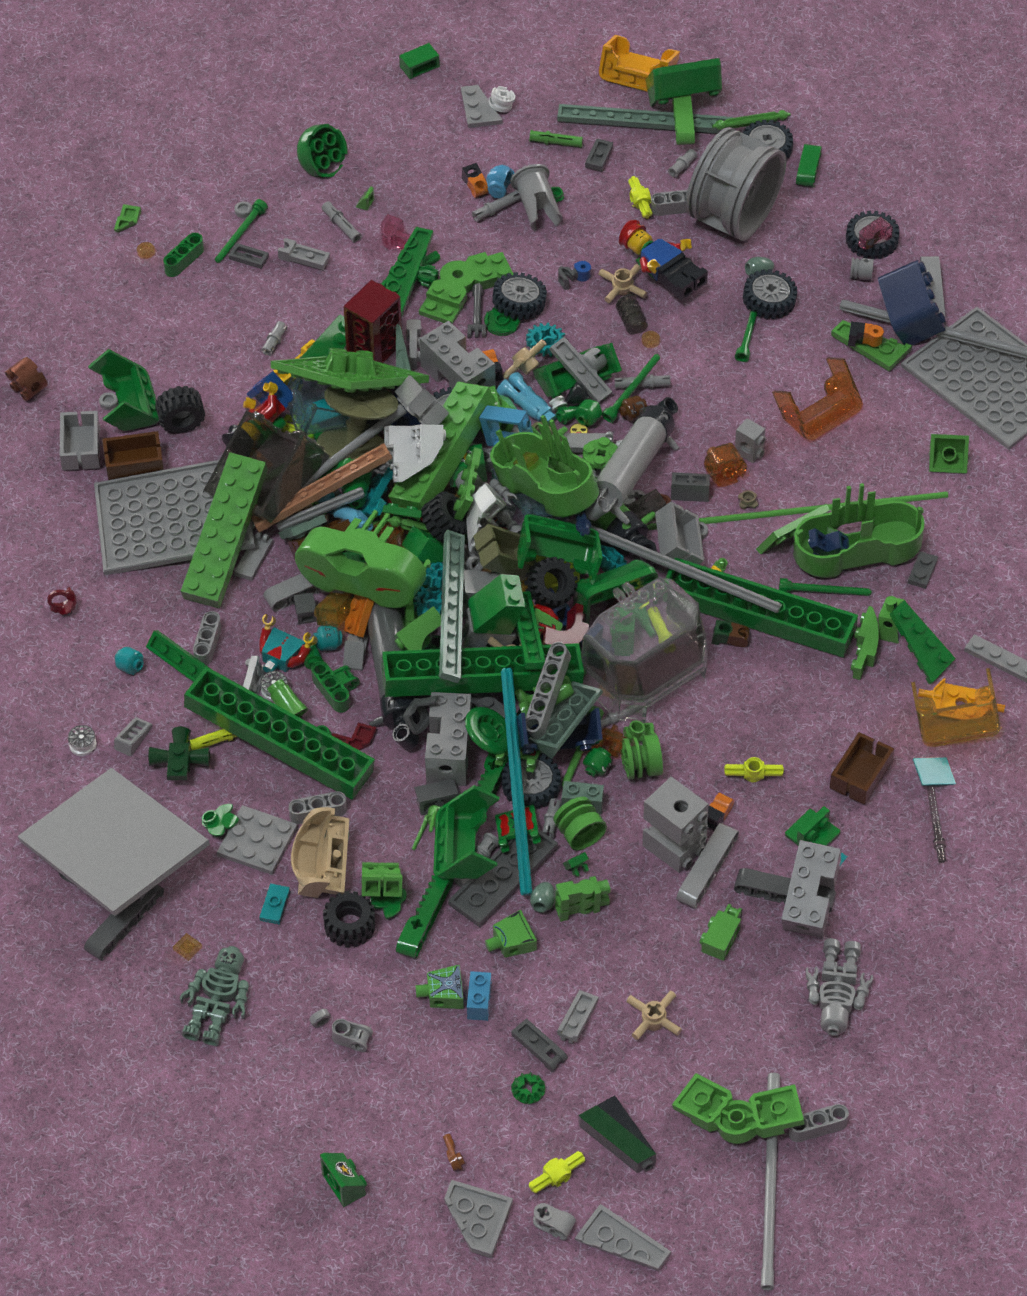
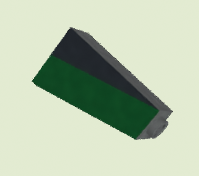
[578,1095,656,1173]

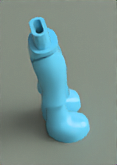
[496,372,556,425]
[318,492,373,531]

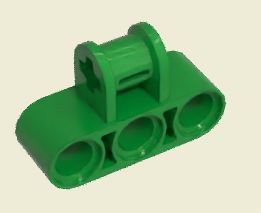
[311,661,360,713]

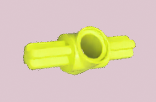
[628,176,653,219]
[724,757,784,783]
[528,1151,585,1193]

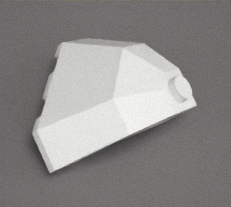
[384,424,446,482]
[466,483,507,557]

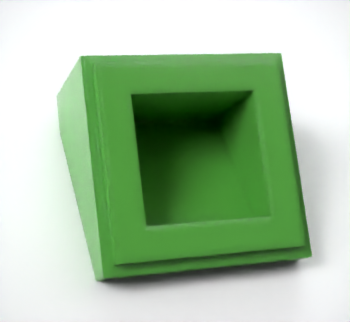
[356,186,374,210]

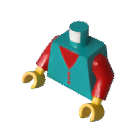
[259,614,318,675]

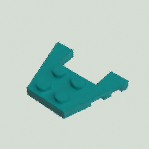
[357,466,393,517]

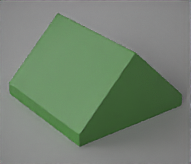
[929,434,969,473]

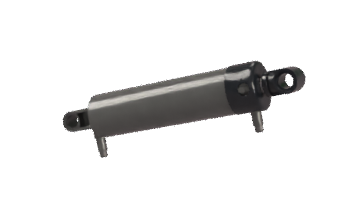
[349,602,420,750]

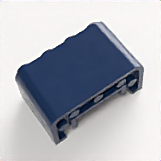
[878,260,946,345]

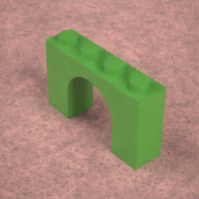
[394,606,441,651]

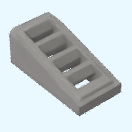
[114,717,152,756]

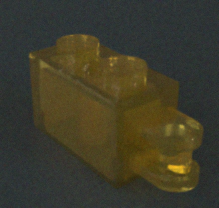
[314,593,355,627]

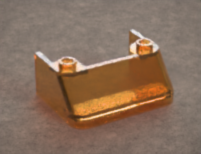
[772,357,863,440]

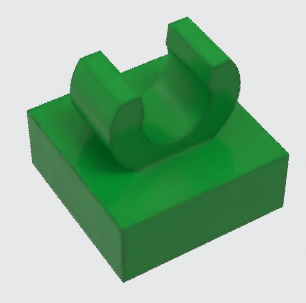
[563,852,589,877]

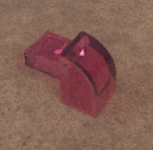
[380,214,411,250]

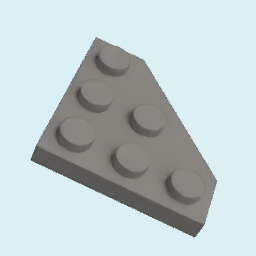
[444,1180,513,1258]

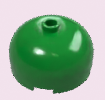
[297,124,347,177]

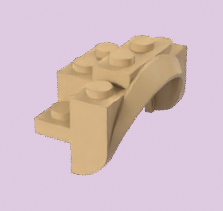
[291,807,349,898]

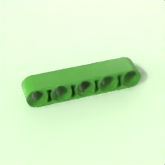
[672,95,695,145]

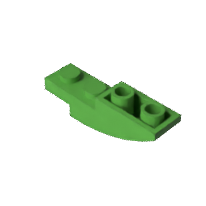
[850,606,879,680]

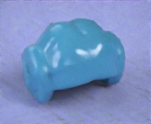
[486,165,514,199]

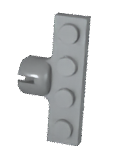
[549,337,612,403]

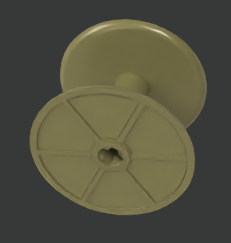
[317,386,398,460]

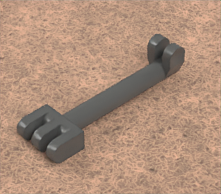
[467,283,486,338]

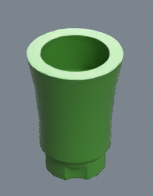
[267,679,308,718]

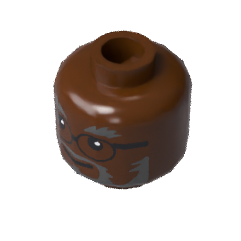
[619,396,647,422]

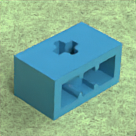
[467,971,492,1021]

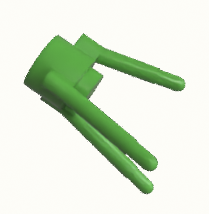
[412,805,440,850]

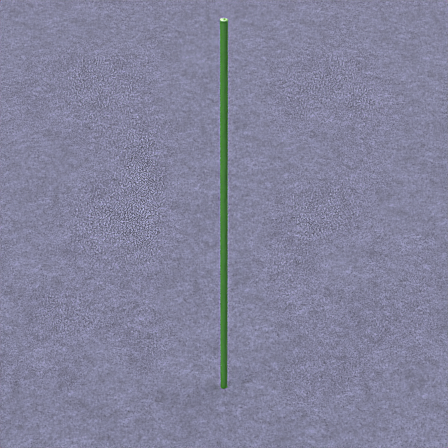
[646,492,948,530]

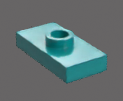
[259,883,290,925]

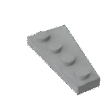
[575,1204,671,1271]

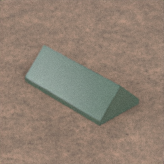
[528,681,603,759]

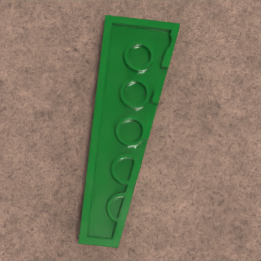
[381,227,434,318]

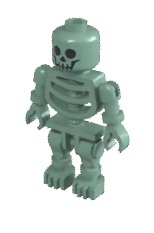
[180,946,249,1046]

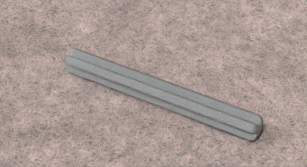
[276,487,365,531]

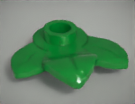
[201,804,239,836]
[370,887,407,919]

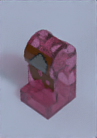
[858,216,893,249]

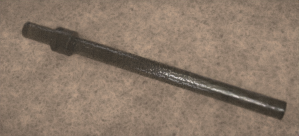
[926,785,946,863]

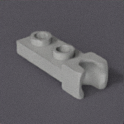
[278,238,330,270]
[406,319,421,369]

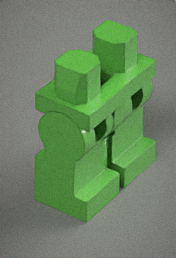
[361,862,403,897]
[555,876,611,922]

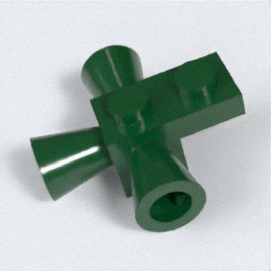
[148,726,210,780]

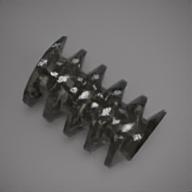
[616,294,648,335]

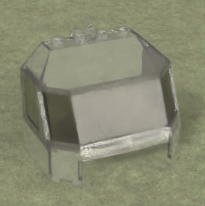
[581,577,708,723]

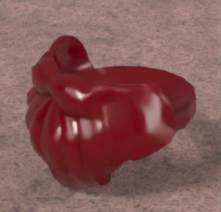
[47,587,77,615]

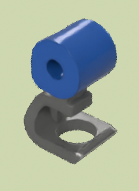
[558,261,591,290]

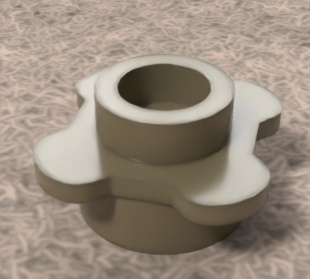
[738,490,758,509]

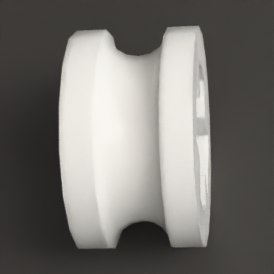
[549,396,568,413]

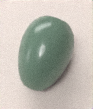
[745,257,774,276]
[530,882,555,913]

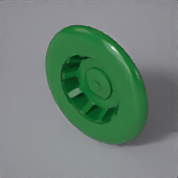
[465,707,508,754]

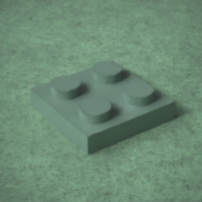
[278,515,327,541]

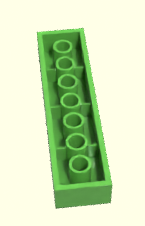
[388,382,496,513]
[181,452,268,608]

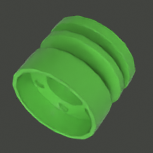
[621,734,663,780]
[553,796,607,851]

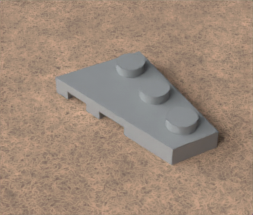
[461,85,503,128]

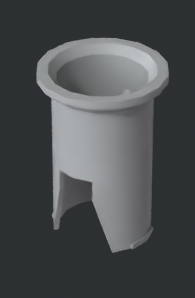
[510,164,563,231]

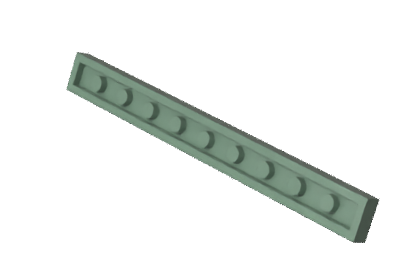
[557,104,733,133]
[439,530,465,683]

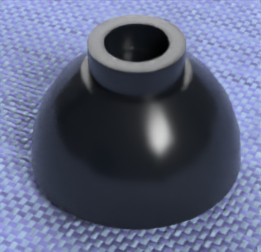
[565,381,589,406]

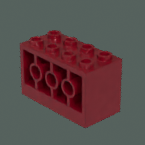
[343,280,402,363]

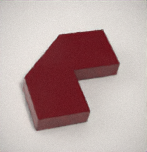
[332,722,377,750]

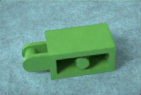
[699,904,743,961]

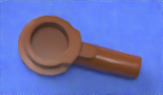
[443,1134,465,1171]

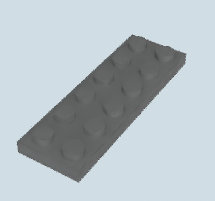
[448,829,558,927]

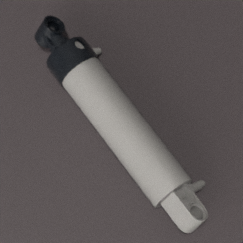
[585,397,679,525]

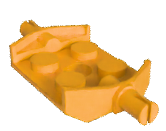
[918,678,1005,723]

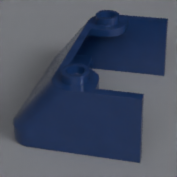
[517,708,603,755]

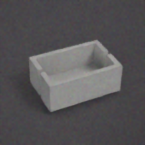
[395,375,449,425]
[60,411,100,470]
[655,502,704,565]

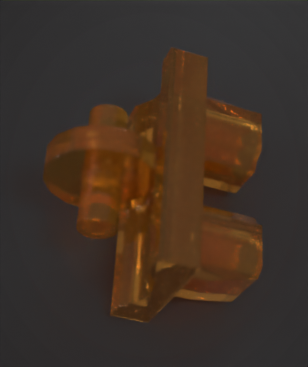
[592,725,627,758]

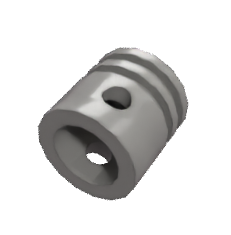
[850,257,874,281]

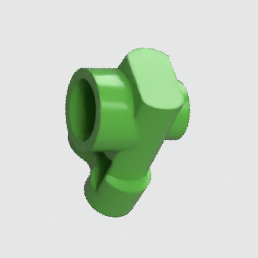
[623,720,656,743]

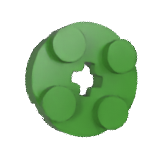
[583,437,618,471]

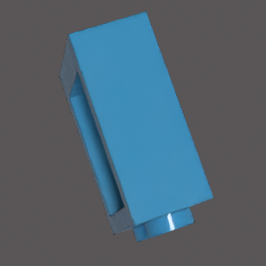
[479,405,533,447]

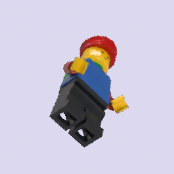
[619,220,708,301]

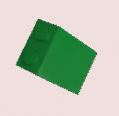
[468,574,525,635]

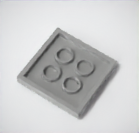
[217,805,298,875]

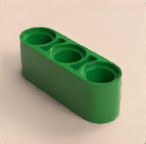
[796,144,822,187]
[163,233,204,277]

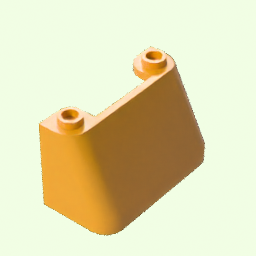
[599,35,680,92]

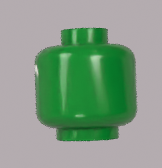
[574,399,602,427]
[583,747,612,777]

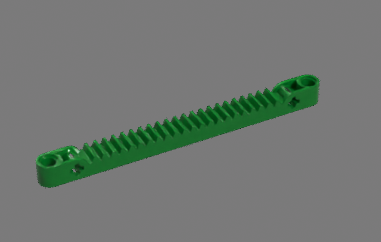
[396,752,509,959]

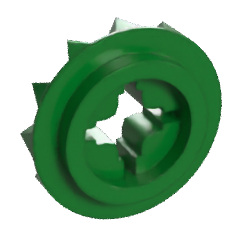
[511,1072,545,1104]

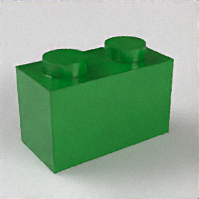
[399,43,440,79]

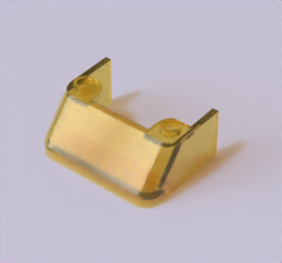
[911,668,1001,747]

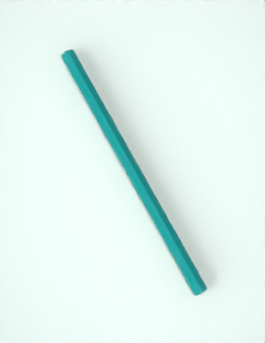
[501,668,532,896]

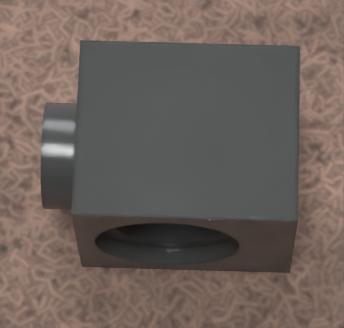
[294,592,318,625]

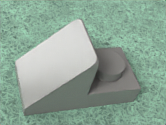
[343,634,368,671]

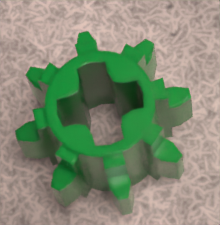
[417,264,439,287]

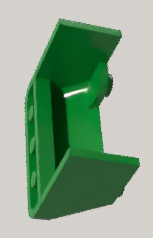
[645,58,722,106]
[532,343,622,399]
[88,349,159,431]
[517,514,603,585]
[573,560,658,624]
[433,785,499,879]

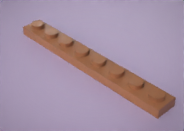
[251,443,392,532]

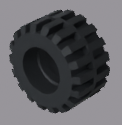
[155,386,205,434]
[421,491,468,543]
[524,557,578,608]
[323,891,376,948]

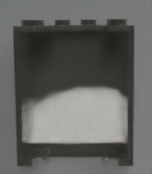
[204,410,329,523]

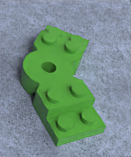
[419,252,513,324]
[672,1073,805,1144]

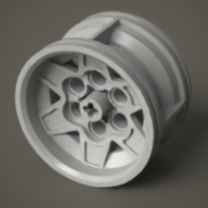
[686,127,786,241]

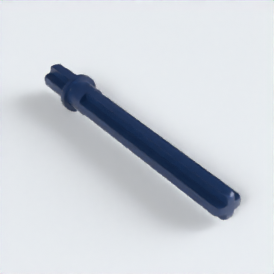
[575,510,591,536]

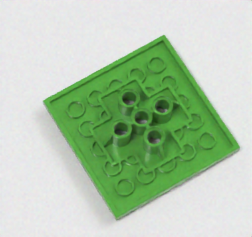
[271,348,429,392]

